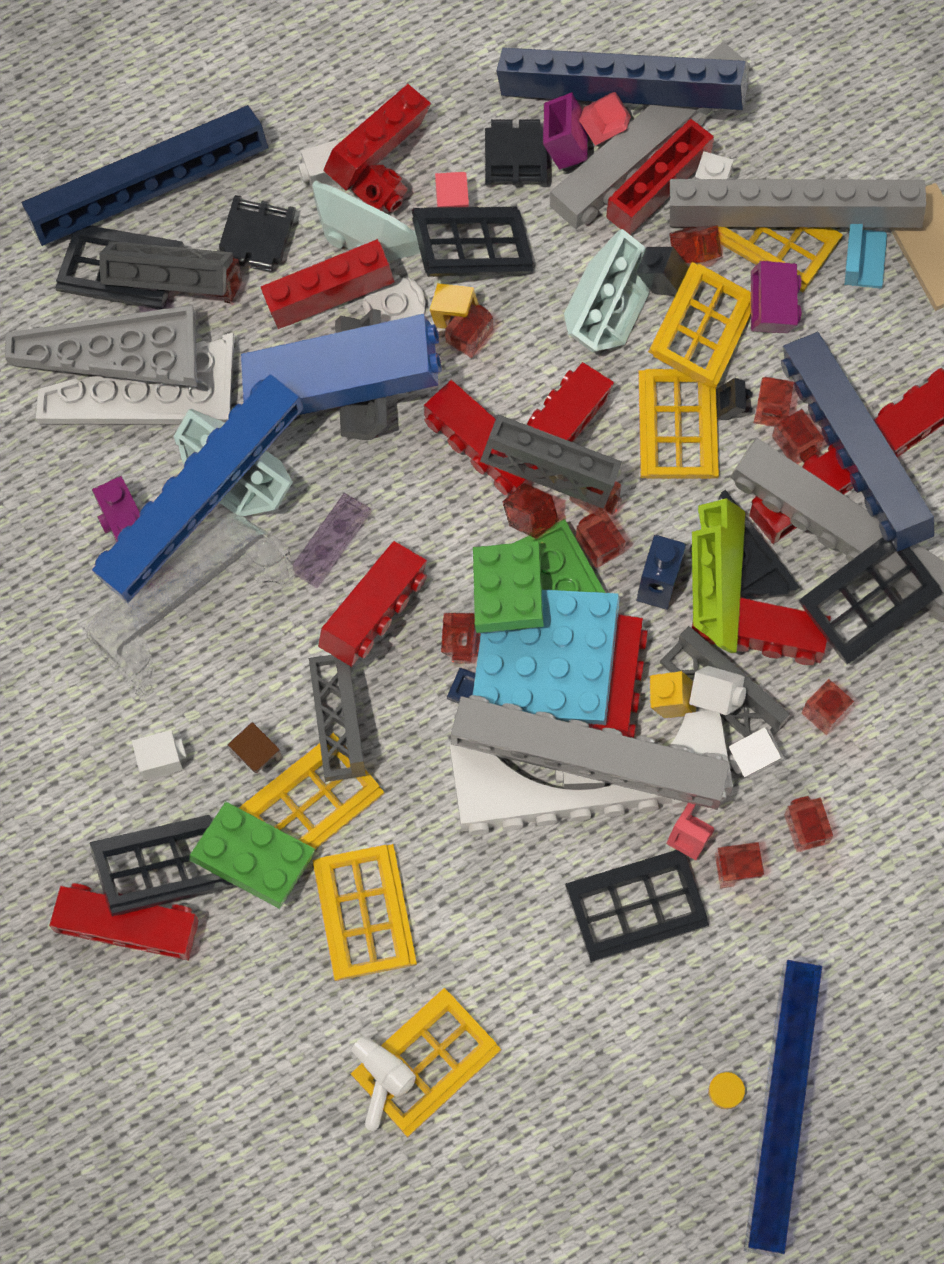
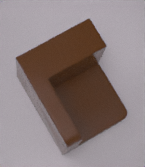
[227,722,282,773]

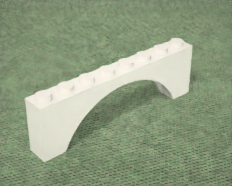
[450,710,733,835]

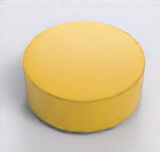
[708,1072,745,1110]

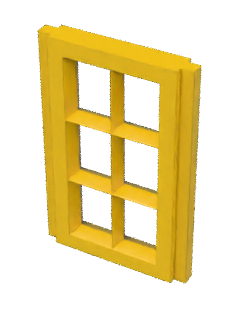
[708,227,843,292]
[648,262,751,388]
[638,369,719,479]
[239,733,385,850]
[312,844,417,981]
[350,988,502,1138]

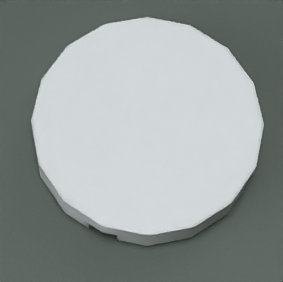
[363,275,426,323]

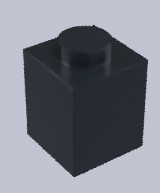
[637,247,689,295]

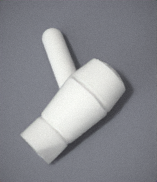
[351,1037,416,1131]

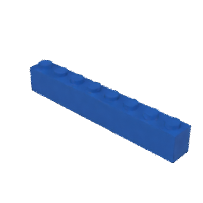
[92,374,304,603]

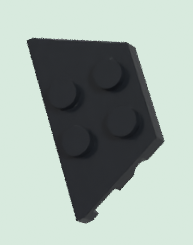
[689,490,800,600]

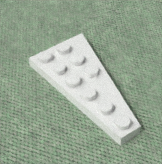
[36,332,234,424]

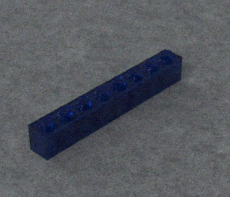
[743,960,822,1258]

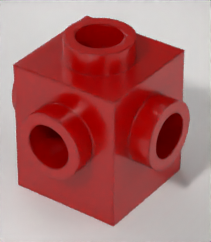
[351,165,408,213]

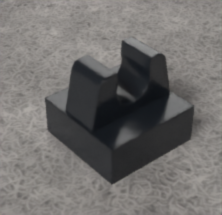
[716,378,753,420]

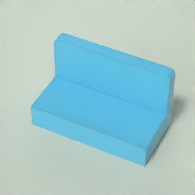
[844,224,887,289]

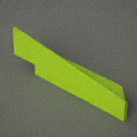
[692,498,745,653]

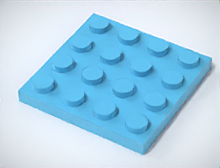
[473,590,620,725]

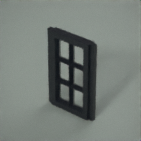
[412,206,534,277]
[55,226,184,310]
[798,537,943,665]
[90,815,233,917]
[565,850,709,963]

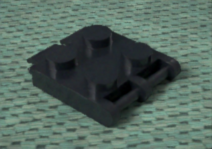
[485,119,547,186]
[219,195,296,272]

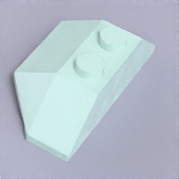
[312,180,420,262]
[564,229,649,352]
[174,409,293,517]

